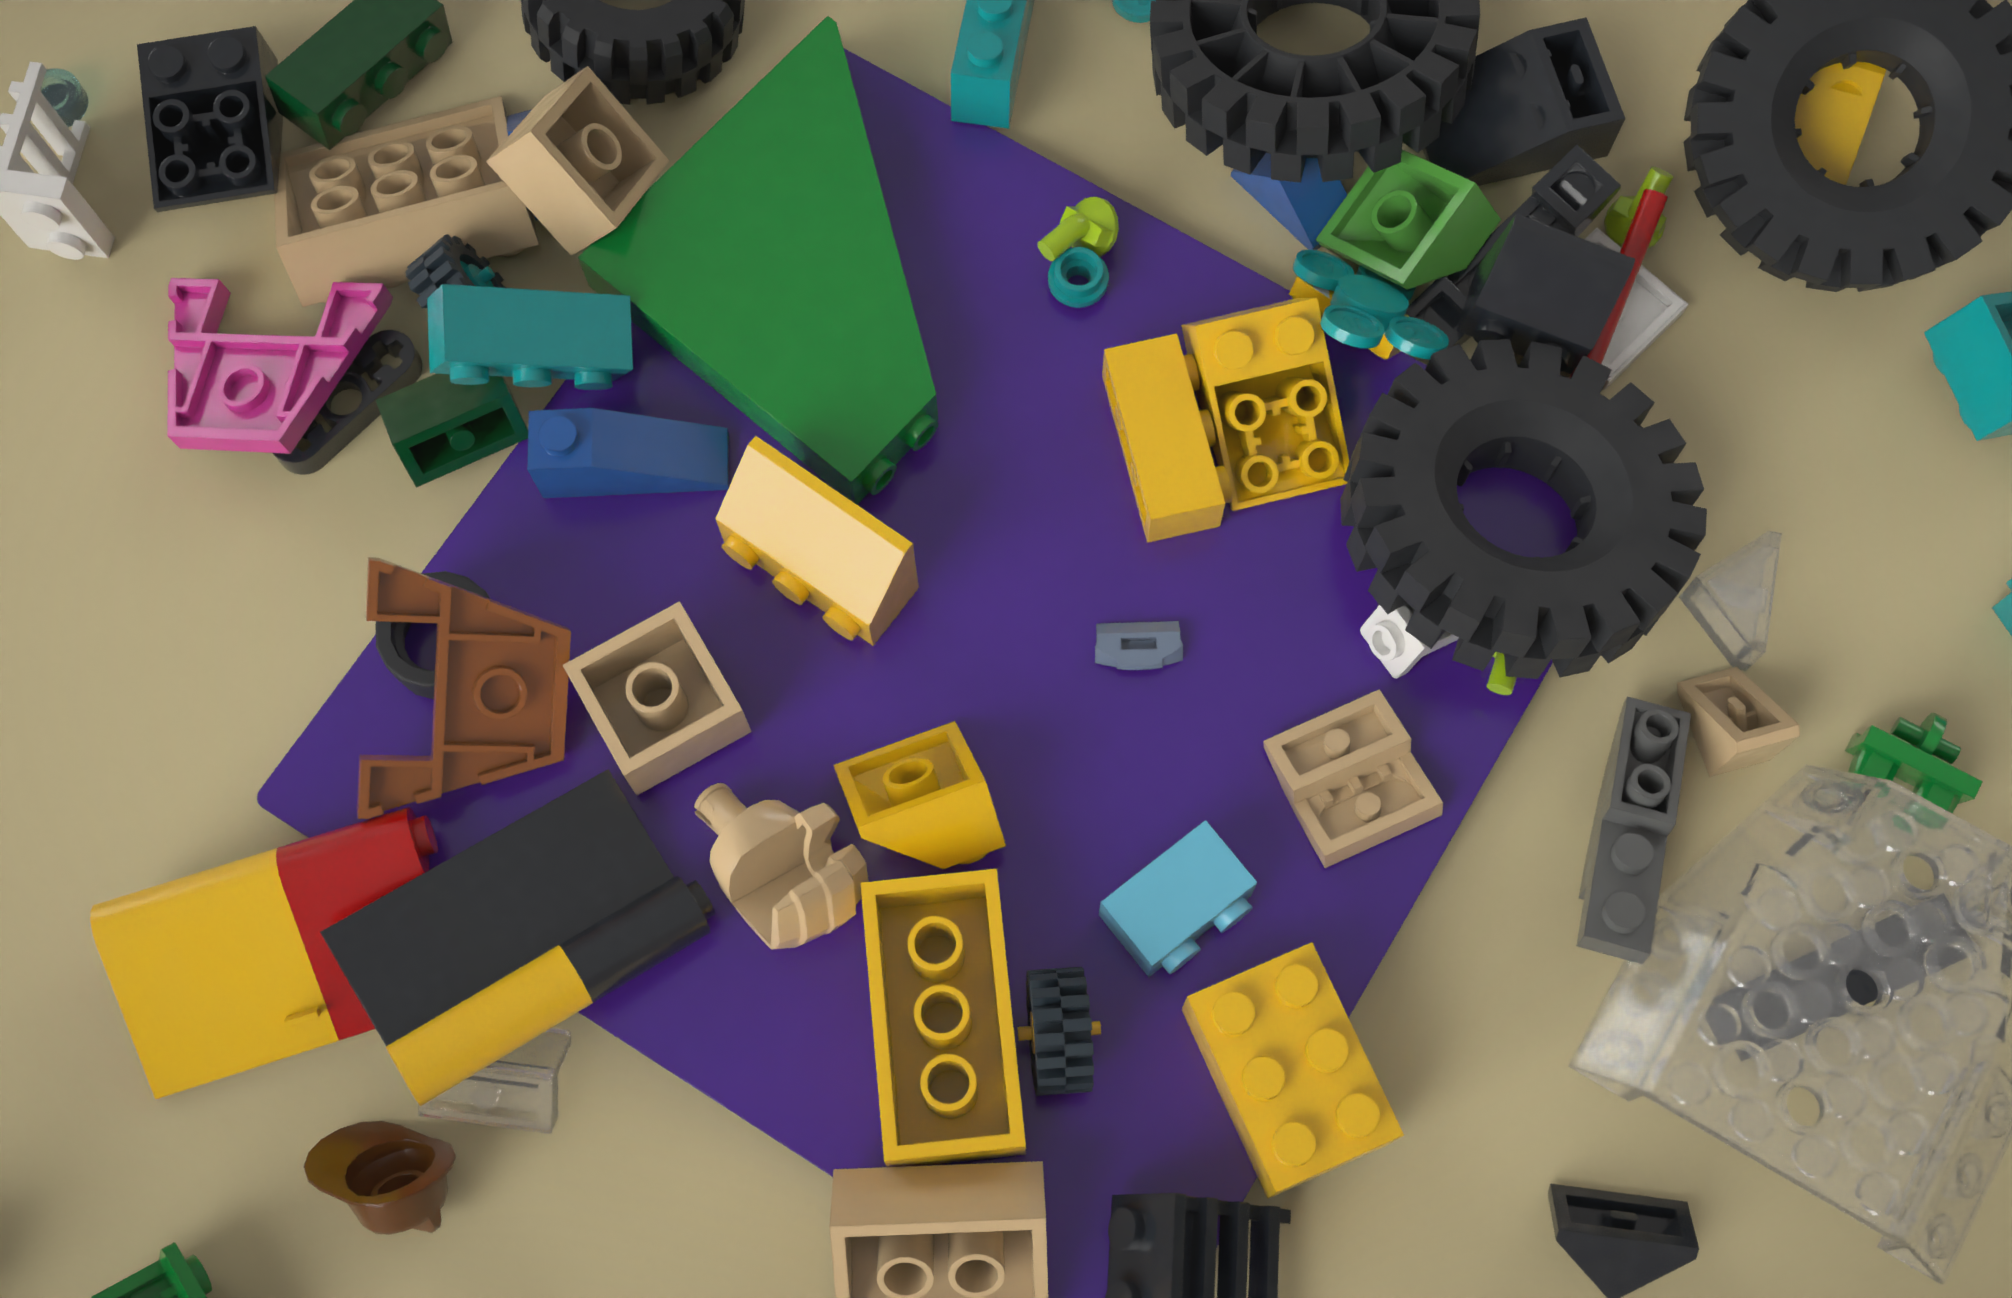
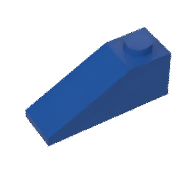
[527,408,729,498]

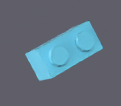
[1099,820,1257,977]

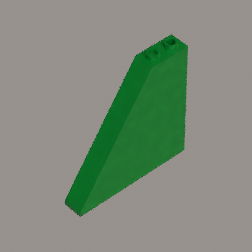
[578,16,939,505]

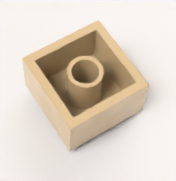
[486,66,669,256]
[563,601,752,796]

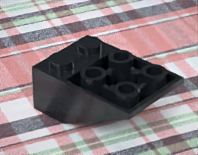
[1423,17,1625,186]
[137,26,283,212]

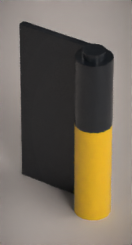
[320,769,715,1106]

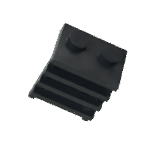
[1105,1193,1291,1298]

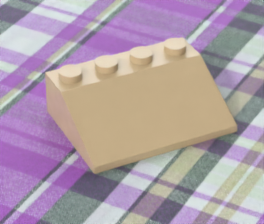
[274,96,539,307]

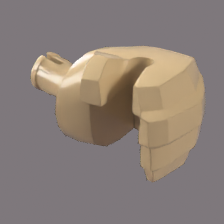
[694,783,869,949]

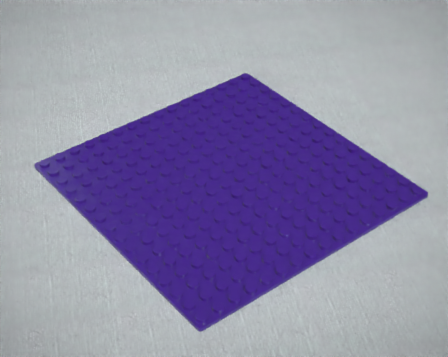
[257,48,1577,1298]

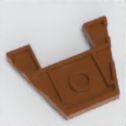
[357,557,571,819]

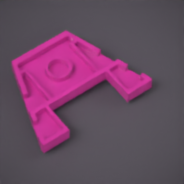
[167,278,393,454]

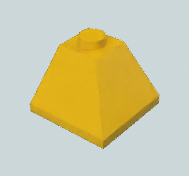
[834,721,1006,869]

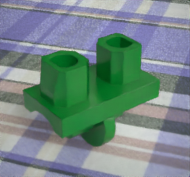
[1845,713,1983,830]

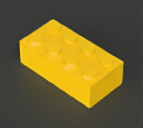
[861,869,1026,1167]

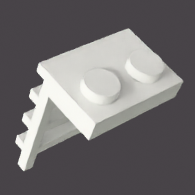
[0,62,115,260]

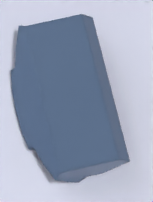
[1095,621,1183,670]

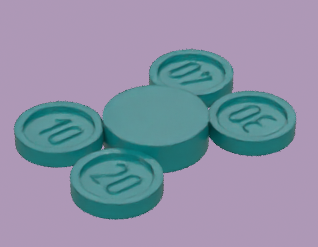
[1293,250,1449,360]

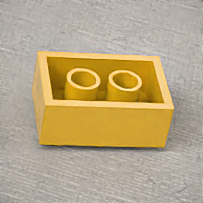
[1181,942,1404,1199]

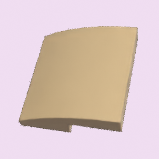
[1263,689,1443,868]

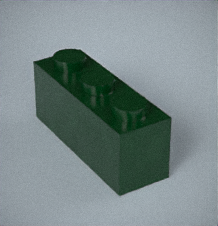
[265,0,453,150]

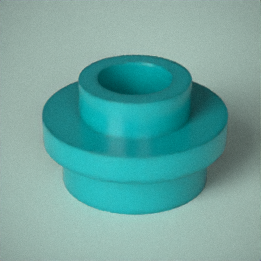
[1048,247,1109,308]

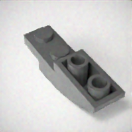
[1576,696,1691,965]

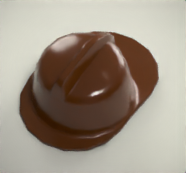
[304,1121,456,1235]

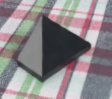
[1548,1184,1699,1298]

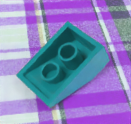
[1924,291,2012,441]

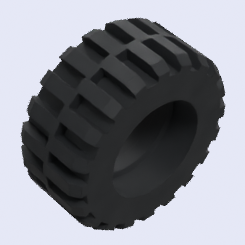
[521,0,745,105]

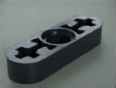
[273,330,422,475]

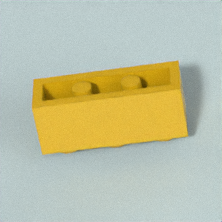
[1102,333,1232,543]

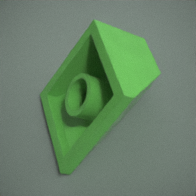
[1315,149,1502,290]

